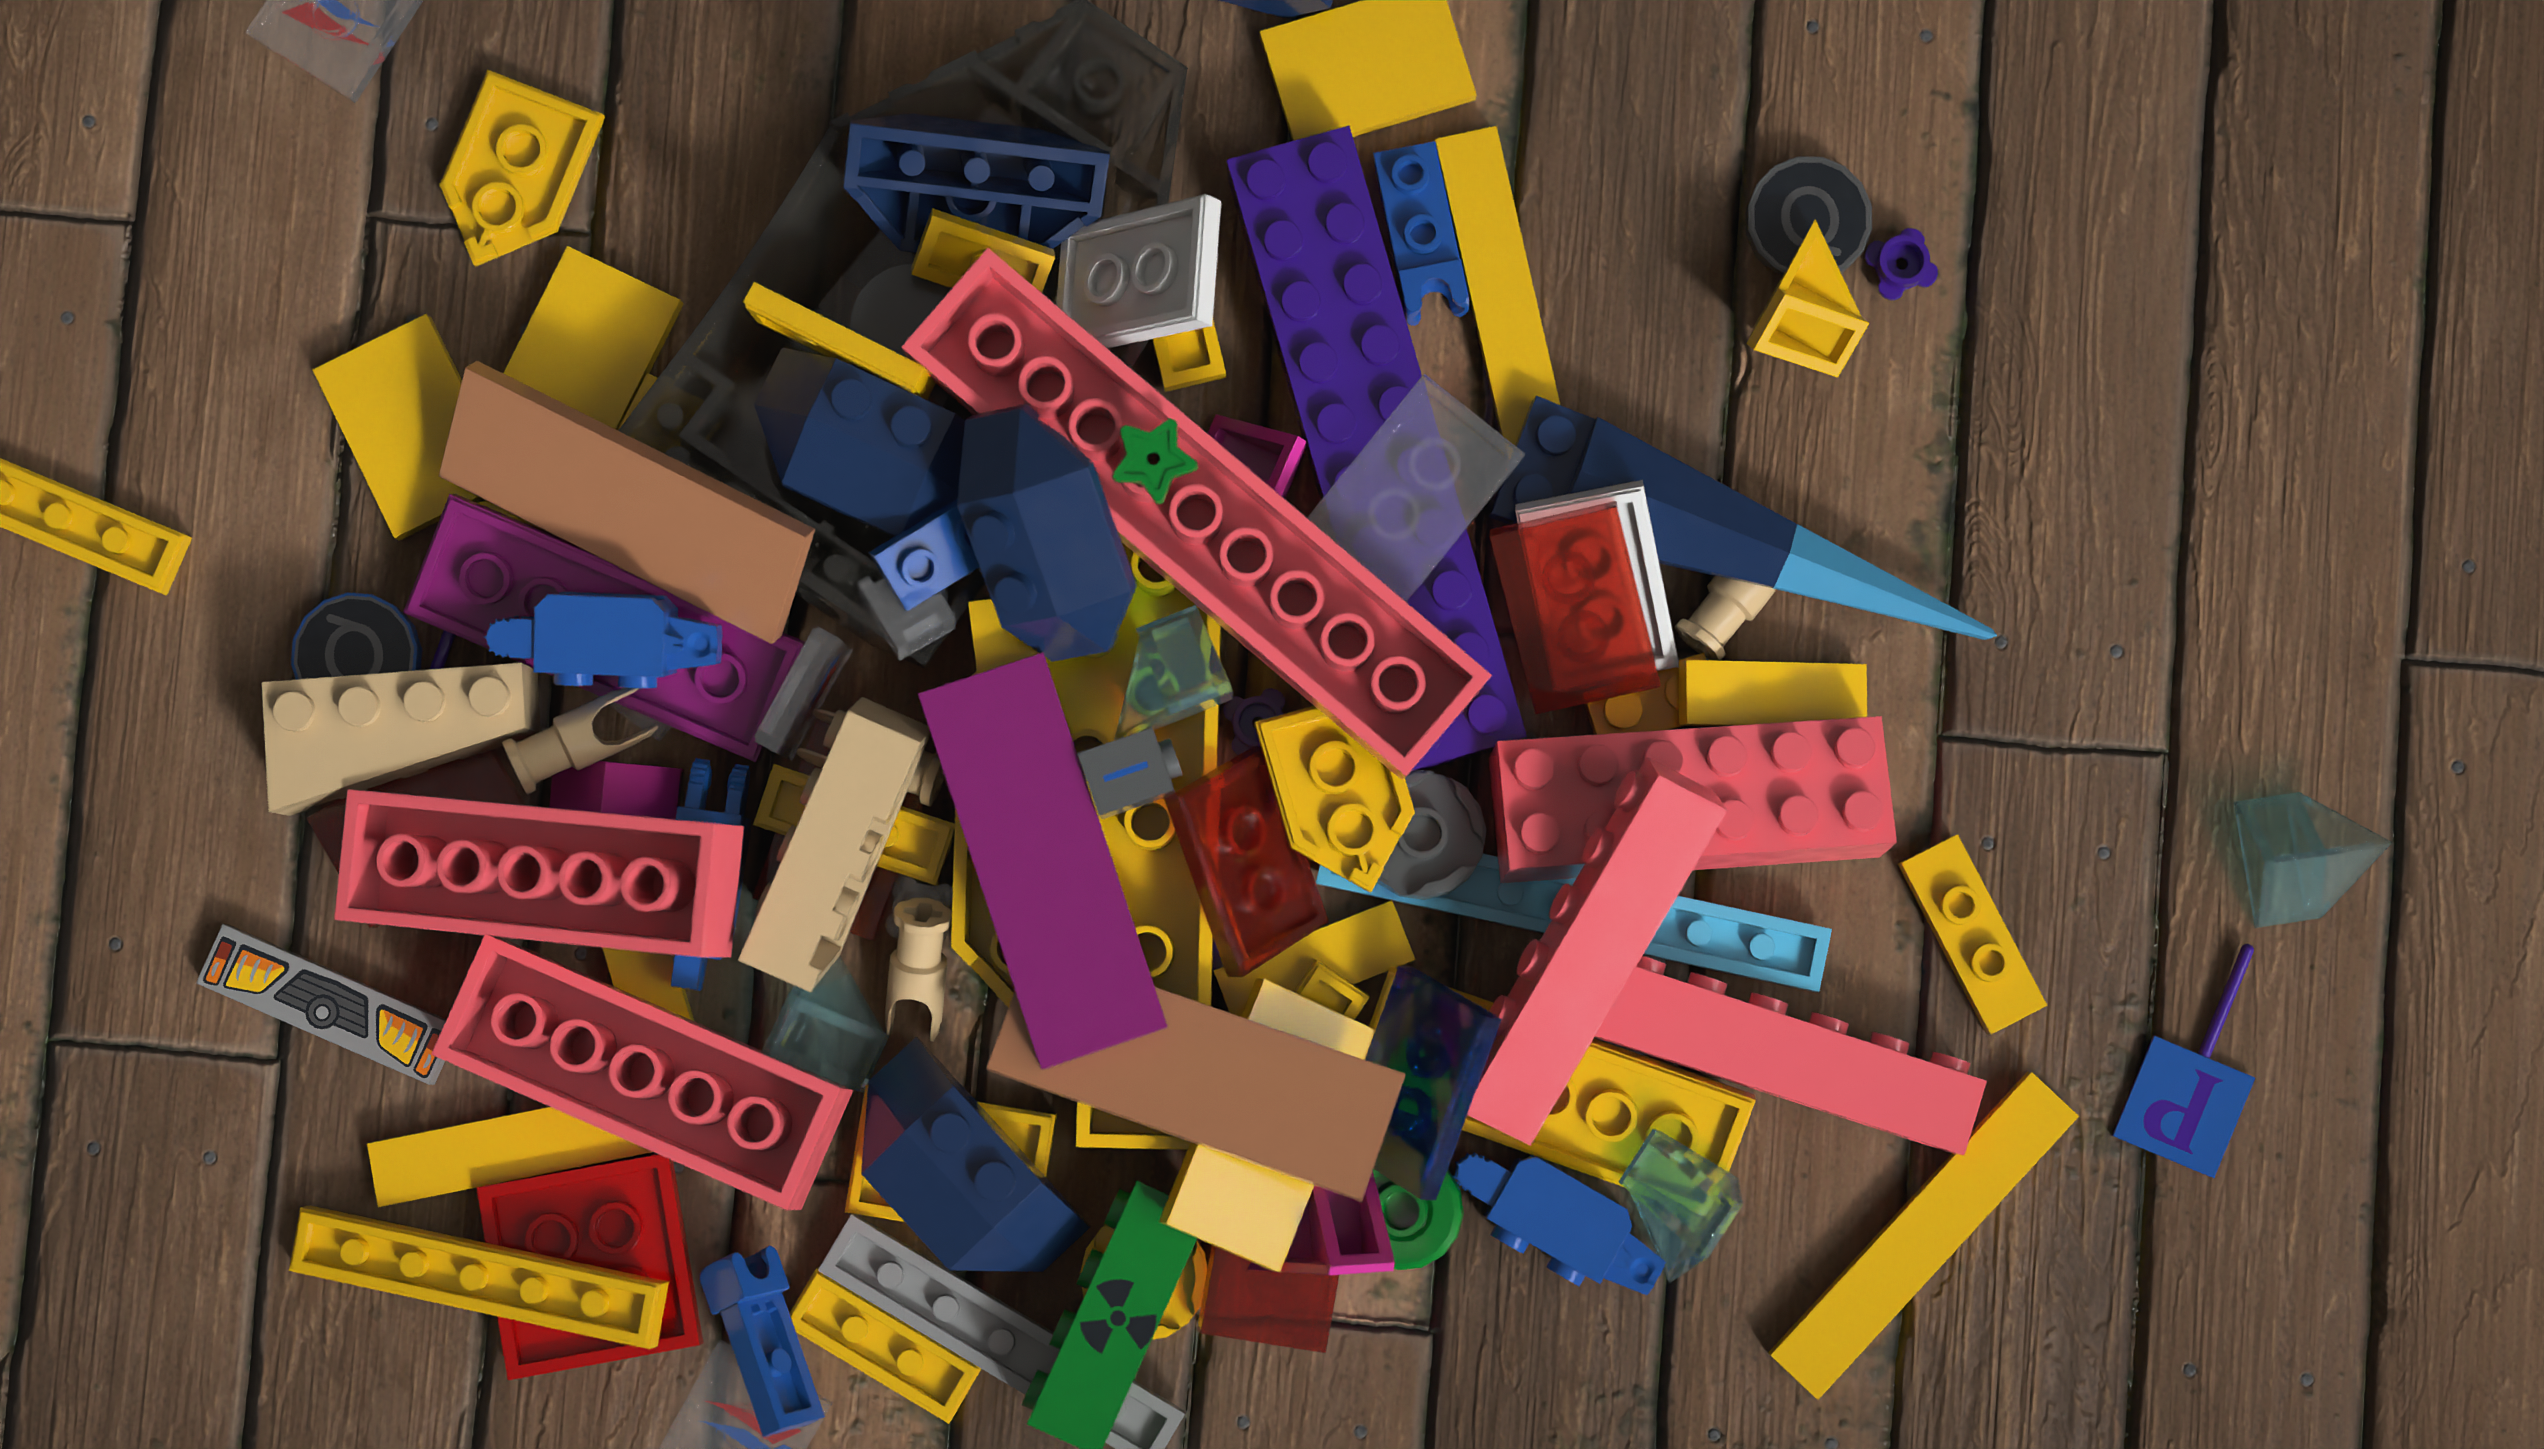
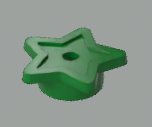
[1112,419,1198,504]

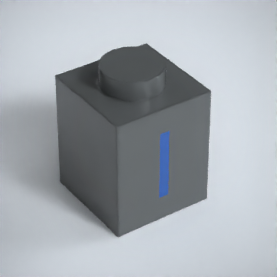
[1077,728,1183,819]

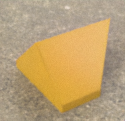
[1746,219,1869,377]

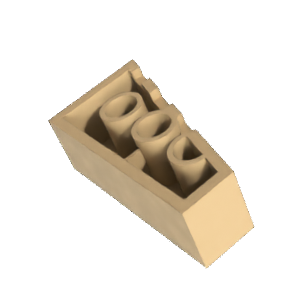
[262,663,541,816]
[738,697,931,992]

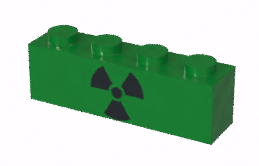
[1021,1181,1197,1449]

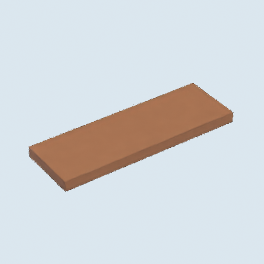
[439,361,815,644]
[987,987,1405,1202]

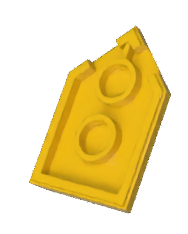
[440,70,605,267]
[1254,706,1415,893]

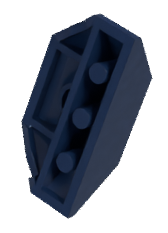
[843,113,1110,253]
[754,348,965,537]
[957,403,1137,662]
[861,1037,1091,1272]

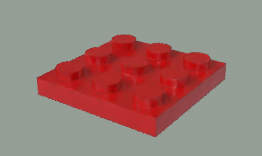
[476,1154,704,1380]

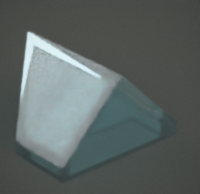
[1114,605,1233,741]
[2234,792,2393,928]
[762,956,890,1093]
[1619,1129,1743,1283]

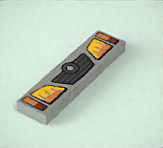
[196,924,447,1085]

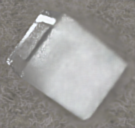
[857,576,955,661]

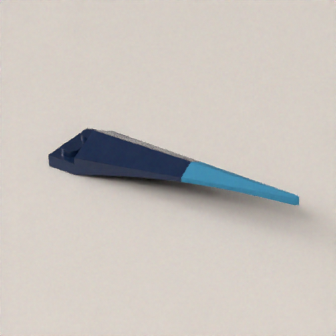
[1488,396,1997,640]

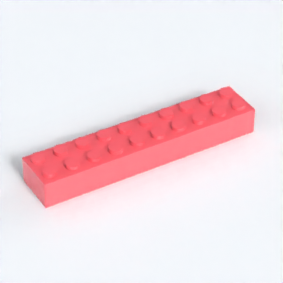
[902,248,1492,780]

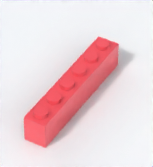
[1453,757,1728,1146]
[1594,956,1987,1155]

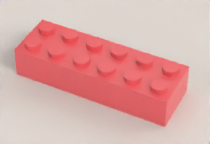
[1489,716,1897,883]
[334,789,744,957]
[431,935,853,1210]

